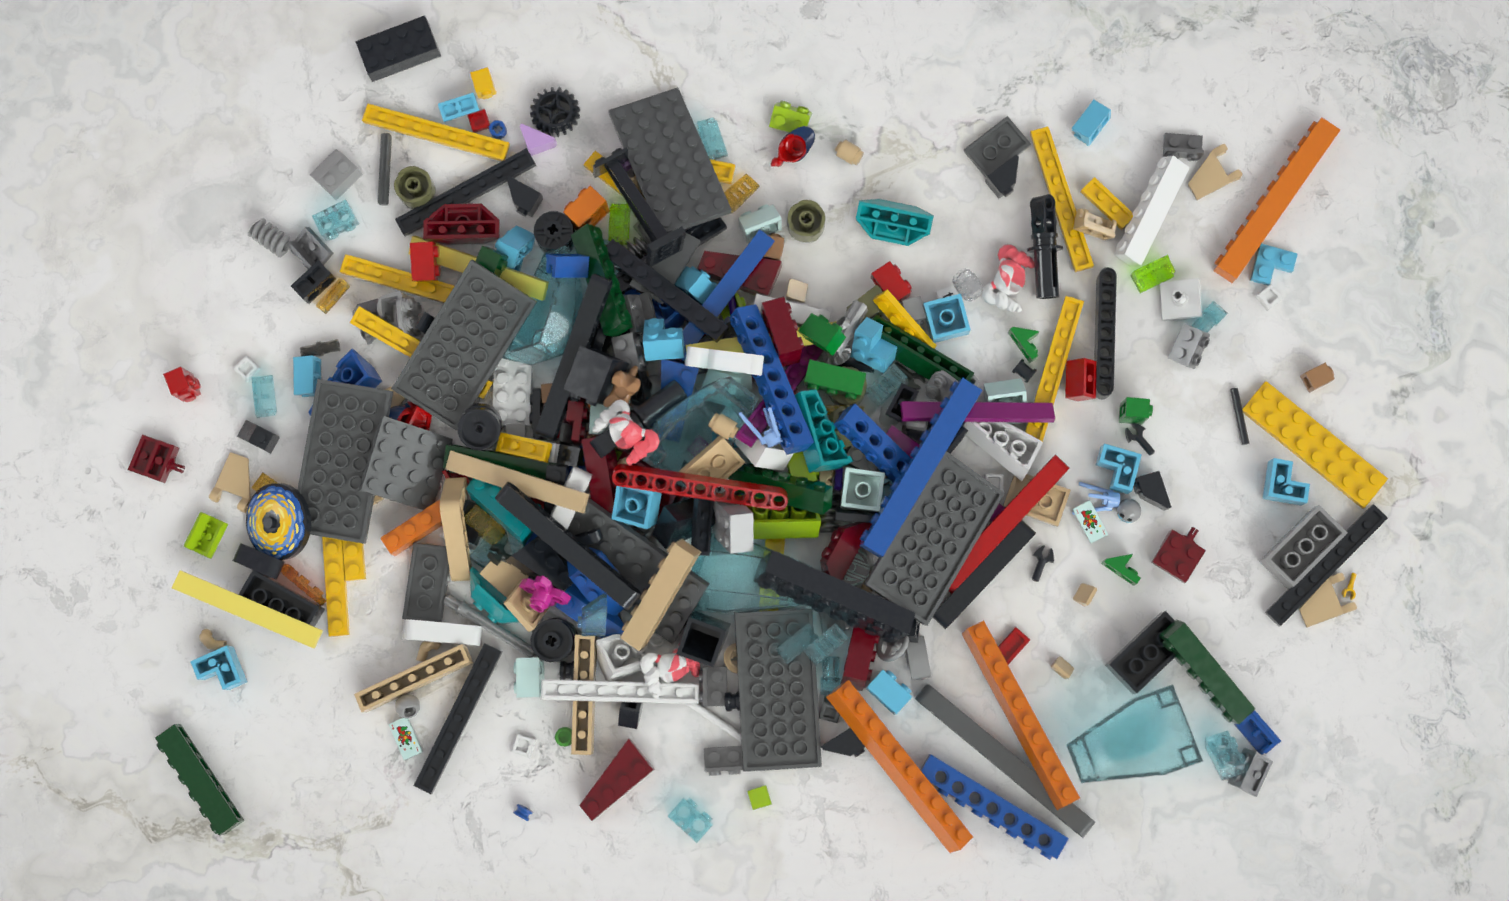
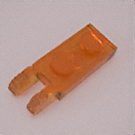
[281,563,326,606]

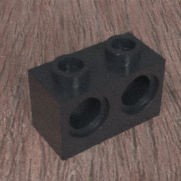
[291,260,336,304]

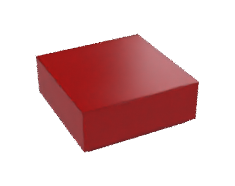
[467,109,490,133]

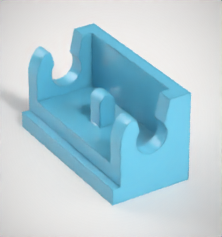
[438,93,480,122]
[1072,100,1111,146]
[293,355,321,397]

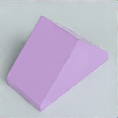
[520,123,557,156]

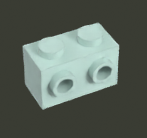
[513,657,544,698]

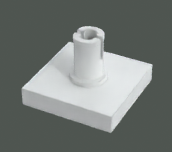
[1160,278,1202,321]

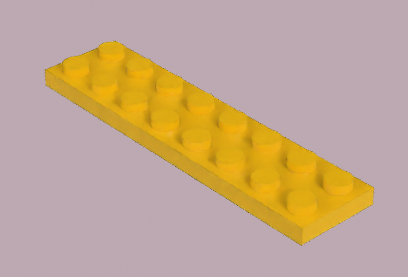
[1242,381,1388,509]

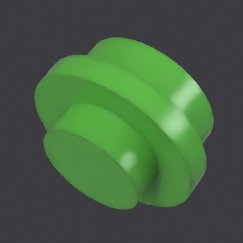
[555,727,572,747]

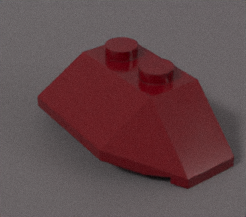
[423,203,500,245]
[820,522,872,580]

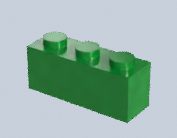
[804,360,867,400]

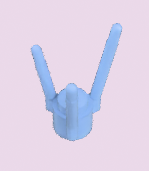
[738,407,782,448]
[1072,482,1120,515]

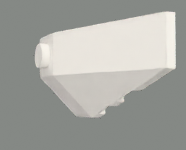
[596,634,679,681]

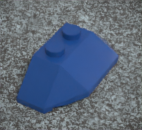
[567,547,625,616]

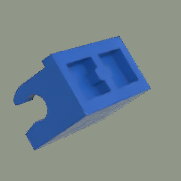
[546,254,589,278]
[1234,710,1281,755]

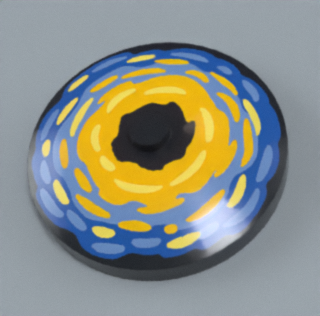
[246,483,311,560]

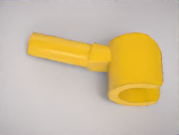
[1341,573,1357,600]

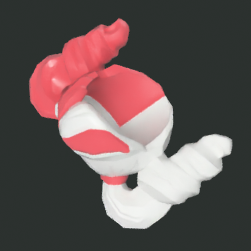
[982,245,1035,313]
[592,399,660,466]
[640,641,701,698]

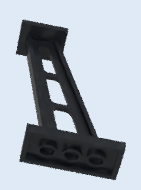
[593,147,686,267]

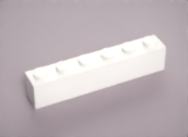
[1114,156,1189,266]

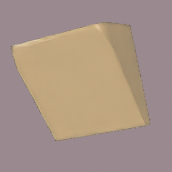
[786,279,808,303]
[1073,583,1097,607]
[1051,656,1074,679]

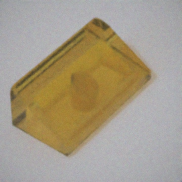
[316,278,350,314]

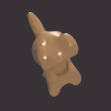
[603,366,641,414]

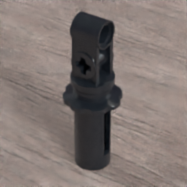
[1027,194,1063,299]
[589,380,687,458]

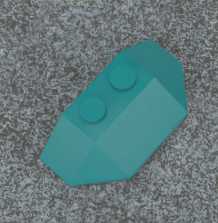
[856,199,934,246]
[470,567,520,624]

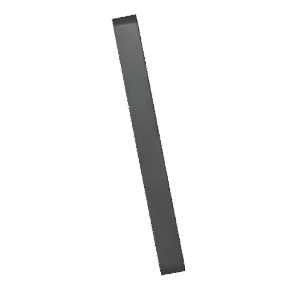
[915,683,1096,838]

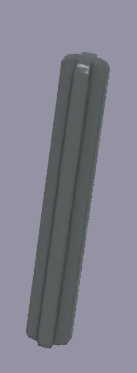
[378,133,392,206]

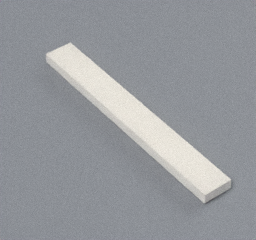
[541,679,699,704]

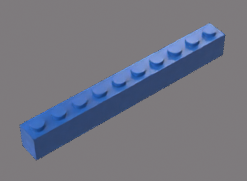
[859,378,982,558]

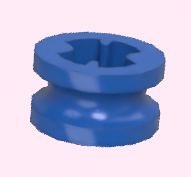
[489,120,507,139]
[513,804,533,821]

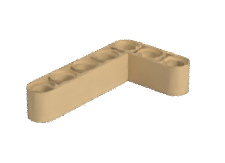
[440,477,472,581]

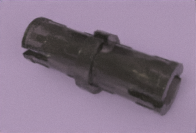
[300,339,341,356]

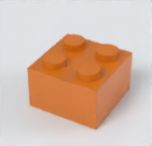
[563,186,610,231]

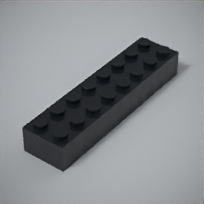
[753,550,916,643]

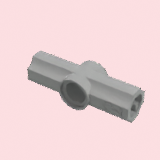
[834,300,868,356]

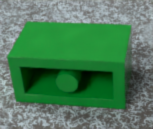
[798,313,847,356]
[1119,397,1153,425]

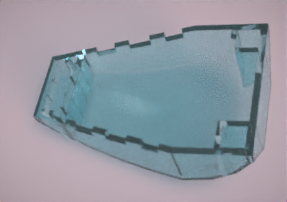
[503,246,583,365]
[642,376,759,487]
[691,533,813,615]
[1066,684,1203,783]

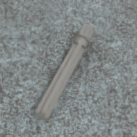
[444,595,535,658]

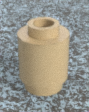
[835,140,864,166]
[708,413,739,440]

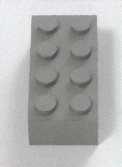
[1259,505,1348,589]

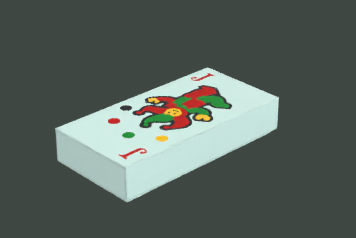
[1072,500,1108,543]
[389,718,423,760]

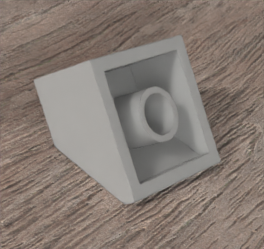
[310,149,363,200]

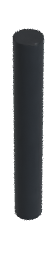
[1230,388,1250,445]

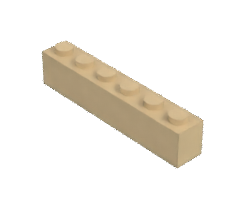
[620,539,701,651]
[571,635,597,755]
[354,644,474,713]

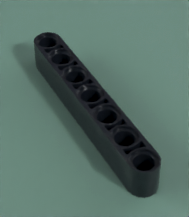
[1094,267,1117,400]
[933,520,1036,630]

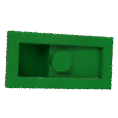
[1008,327,1039,363]
[1101,554,1141,586]

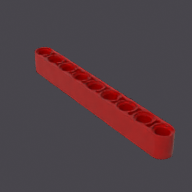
[948,454,1070,594]
[612,464,788,510]

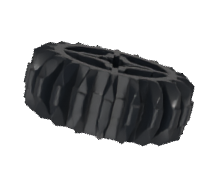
[530,87,580,137]

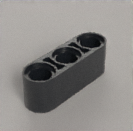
[232,543,285,580]

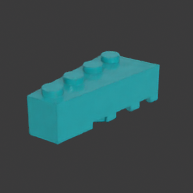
[795,390,853,473]
[466,478,542,546]

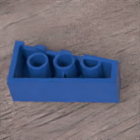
[660,359,699,442]

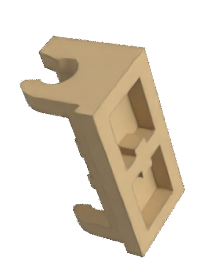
[1073,209,1117,240]

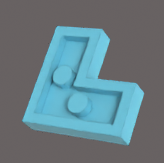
[1250,244,1298,286]

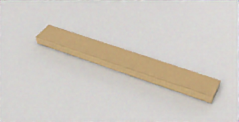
[445,451,589,513]

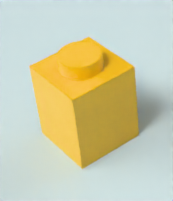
[470,67,497,99]

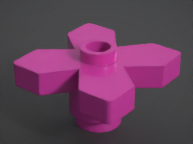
[519,576,571,612]

